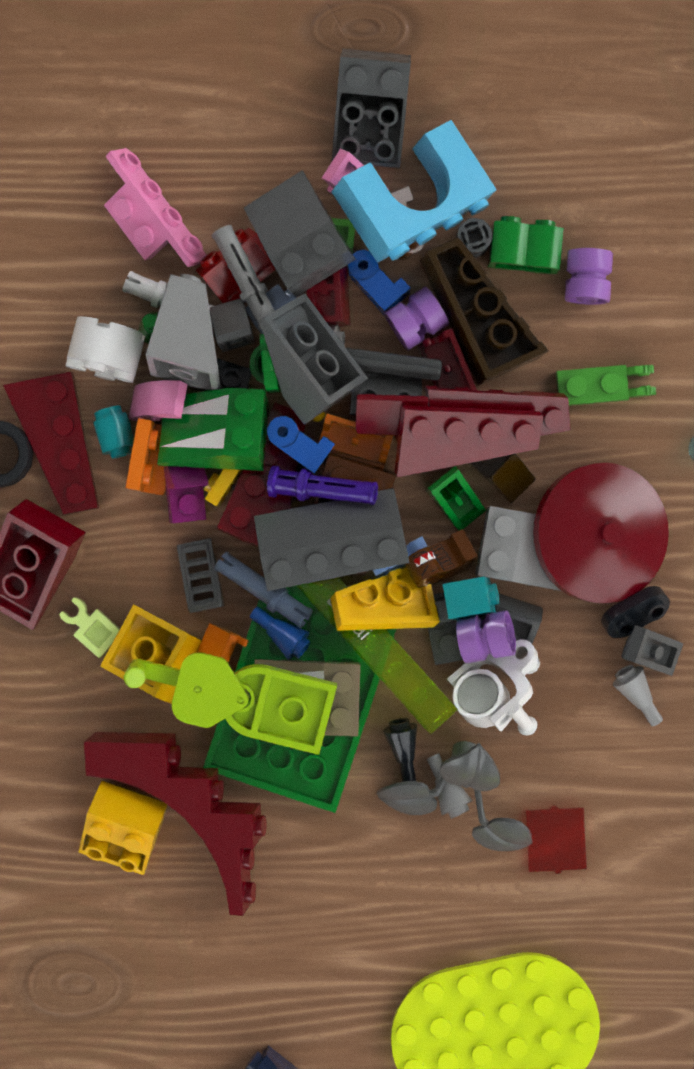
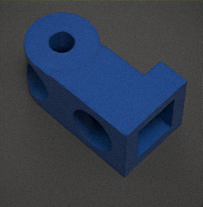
[348,250,410,316]
[267,416,335,473]

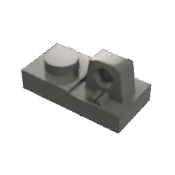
[428,592,463,665]

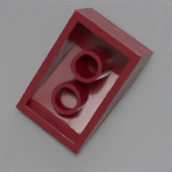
[0,499,86,630]

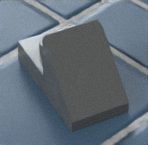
[209,299,256,352]
[622,625,684,676]

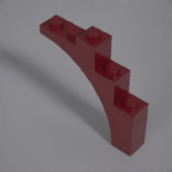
[84,732,267,916]

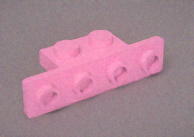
[104,148,206,267]

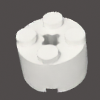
[65,316,145,383]

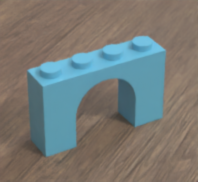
[331,120,497,263]

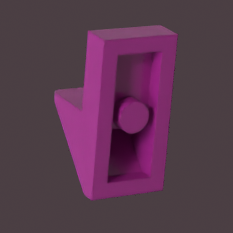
[164,466,209,523]

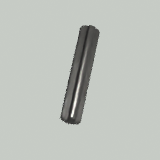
[346,348,442,380]

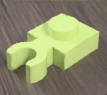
[59,597,120,658]

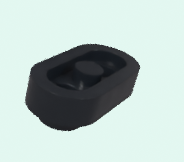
[601,586,670,638]

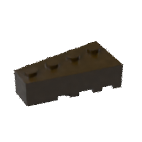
[420,237,549,386]

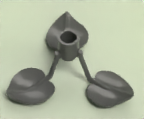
[376,741,533,852]

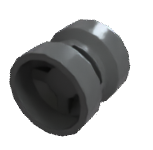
[456,218,492,258]

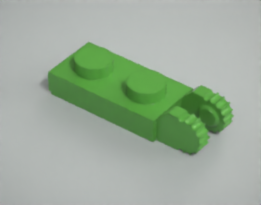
[556,365,656,406]

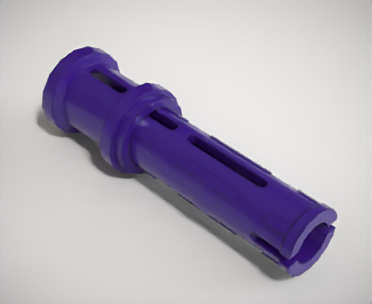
[267,465,378,505]

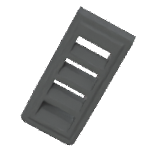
[177,538,225,613]

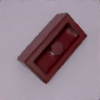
[356,394,428,435]

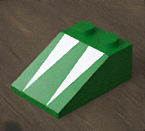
[157,388,269,471]

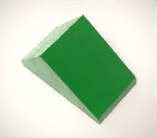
[425,466,486,531]

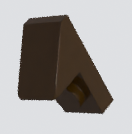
[470,454,536,504]

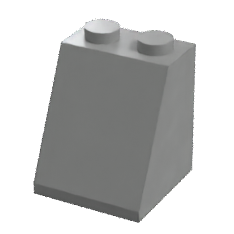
[145,274,220,391]

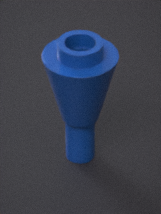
[249,606,311,660]

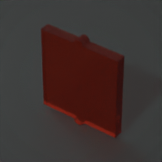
[526,805,587,874]

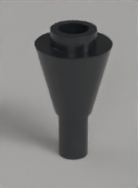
[383,718,417,782]

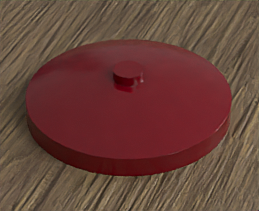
[533,463,669,603]

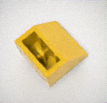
[78,781,167,875]

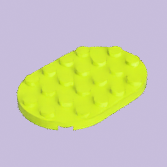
[391,952,600,1069]

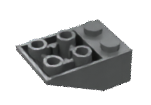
[332,48,411,168]

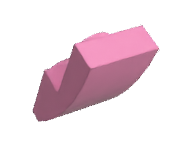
[128,380,188,422]

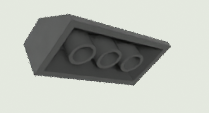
[254,488,410,591]

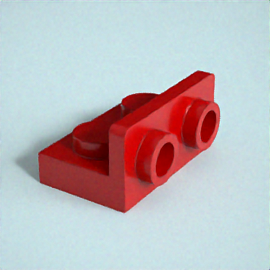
[196,228,276,304]

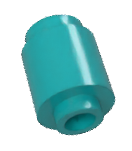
[93,405,134,459]

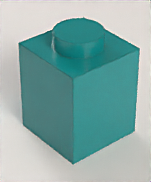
[443,576,500,620]

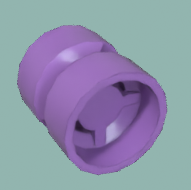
[565,248,613,305]
[384,286,449,351]
[456,610,516,663]

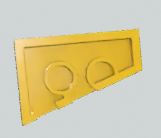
[330,568,440,631]

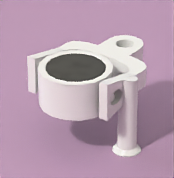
[447,640,540,736]

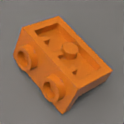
[125,418,166,495]

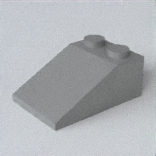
[475,506,561,591]

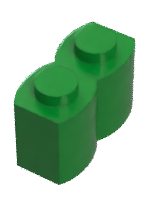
[488,216,564,274]

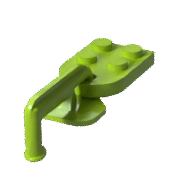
[124,652,337,755]

